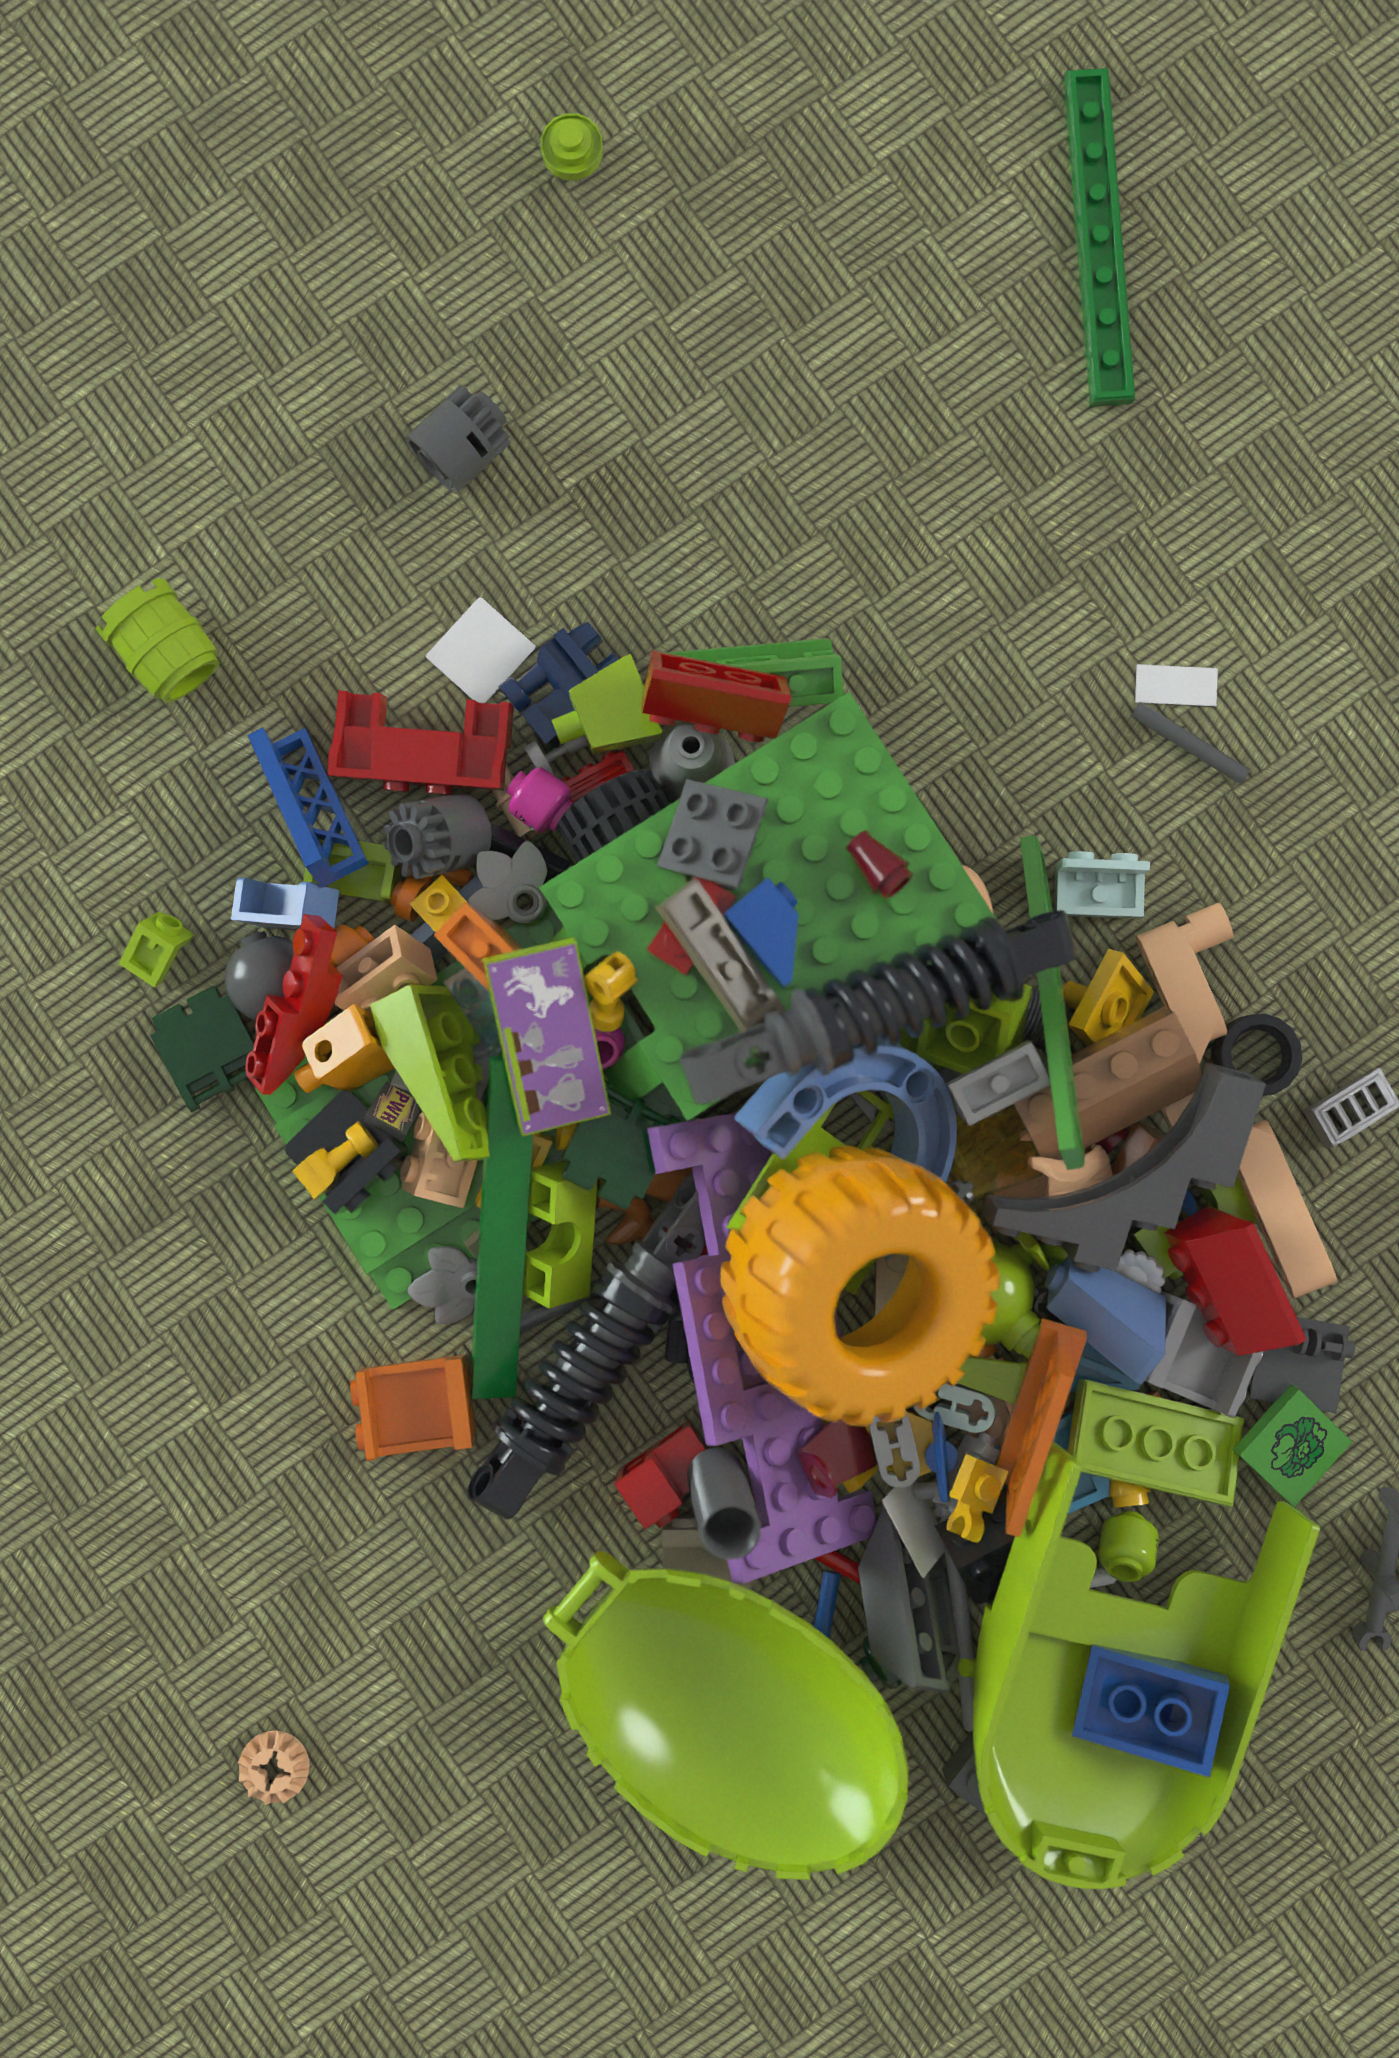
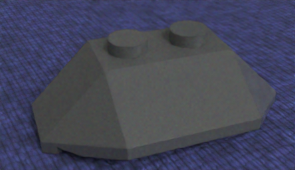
[858,1508,960,1693]

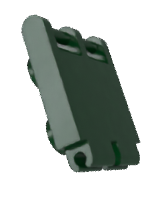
[150,985,255,1112]
[560,1079,680,1210]

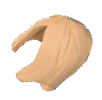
[993,1130,1113,1199]

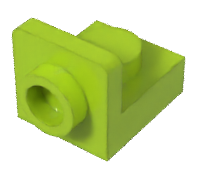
[119,912,194,988]

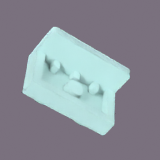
[1054,851,1150,919]

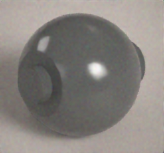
[225,931,294,1020]

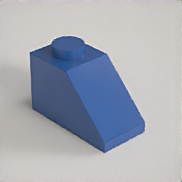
[724,878,798,990]

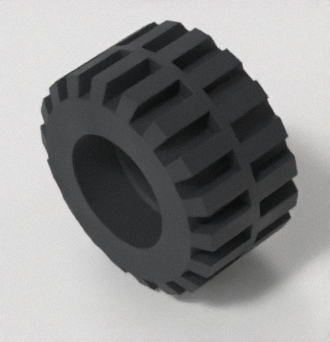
[557,769,670,863]

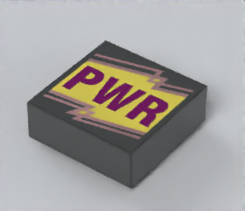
[363,1081,422,1142]

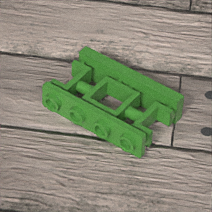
[666,638,843,707]

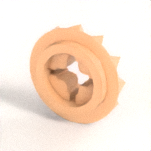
[238,1731,310,1805]

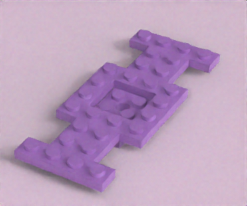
[648,1112,877,1584]

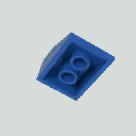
[1072,1644,1230,1777]

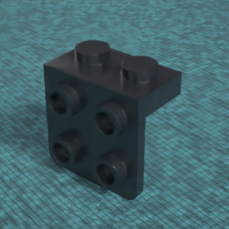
[285,1090,409,1214]
[935,1488,1015,1604]

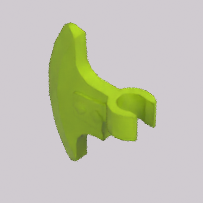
[1013,1232,1050,1271]

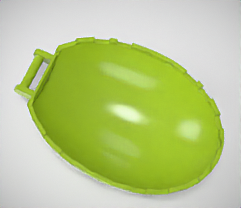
[543,1550,909,1880]

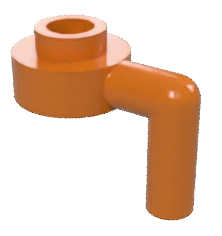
[390,869,473,922]

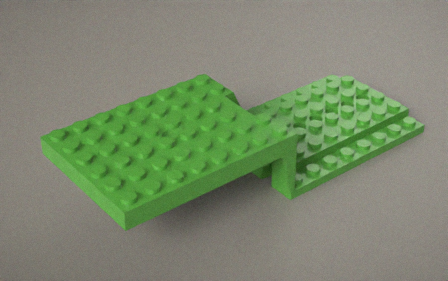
[255,692,998,1310]

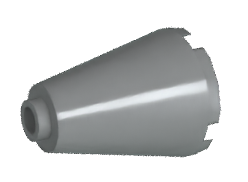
[649,723,734,803]

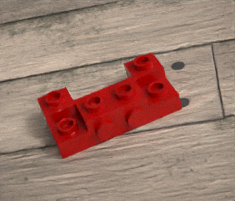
[327,690,514,796]

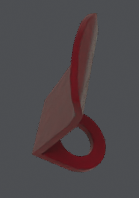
[795,1419,877,1498]

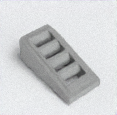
[1303,1067,1399,1148]

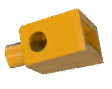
[294,1004,395,1093]

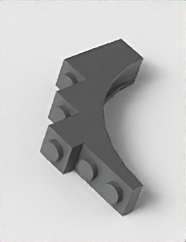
[982,1063,1266,1272]

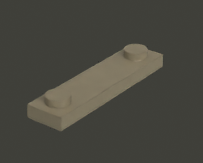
[656,879,787,1053]

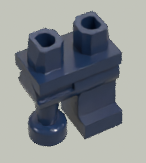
[498,621,619,751]

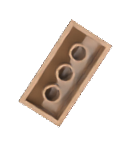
[1012,1007,1202,1160]

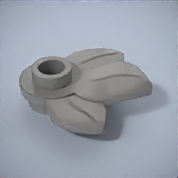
[468,841,547,924]
[408,1246,477,1324]

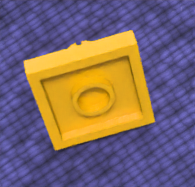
[1062,948,1154,1046]

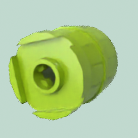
[96,578,220,703]

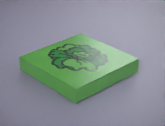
[1232,1384,1352,1507]

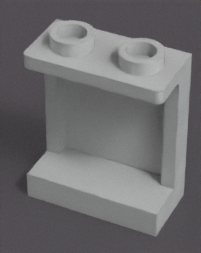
[937,1041,1051,1126]
[1145,1291,1263,1418]

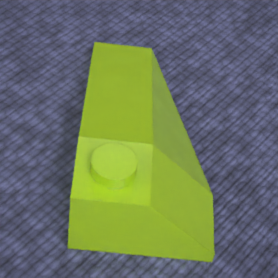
[370,985,490,1162]

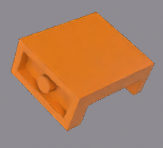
[434,902,524,991]
[350,1354,477,1461]

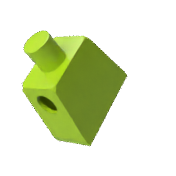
[551,654,662,754]

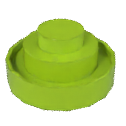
[541,113,603,181]

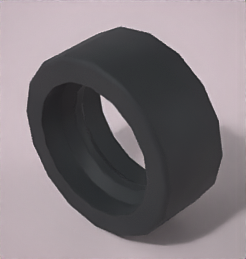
[1212,1014,1303,1096]

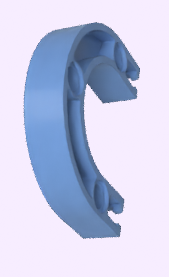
[734,1036,957,1259]

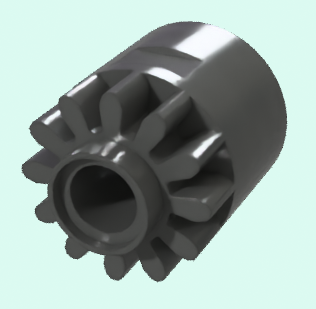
[405,386,511,495]
[384,793,492,879]

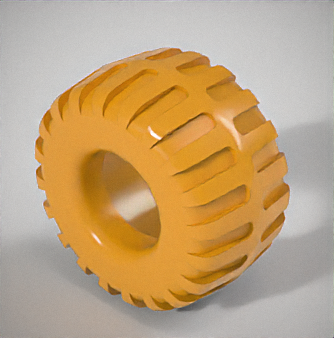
[720,1146,1000,1426]

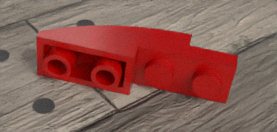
[245,914,343,1095]

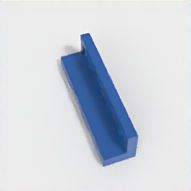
[248,727,369,888]

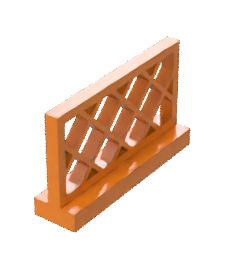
[994,1319,1087,1537]

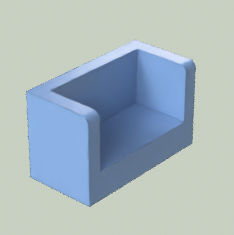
[231,877,339,931]

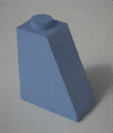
[1044,1255,1166,1384]

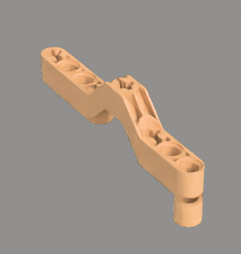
[1136,903,1337,1299]

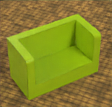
[303,839,403,903]

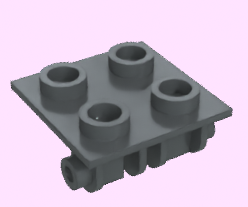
[658,779,769,891]
[1249,1317,1355,1413]

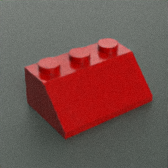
[641,650,792,742]
[1164,1206,1307,1356]

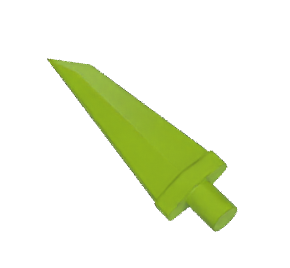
[958,1356,1027,1406]

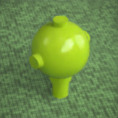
[981,1240,1041,1359]

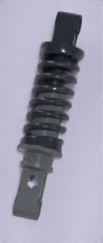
[679,910,1078,1104]
[467,1173,706,1519]

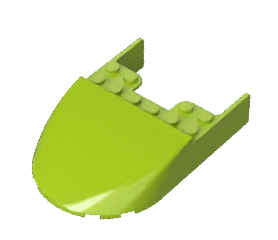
[973,1442,1320,1889]

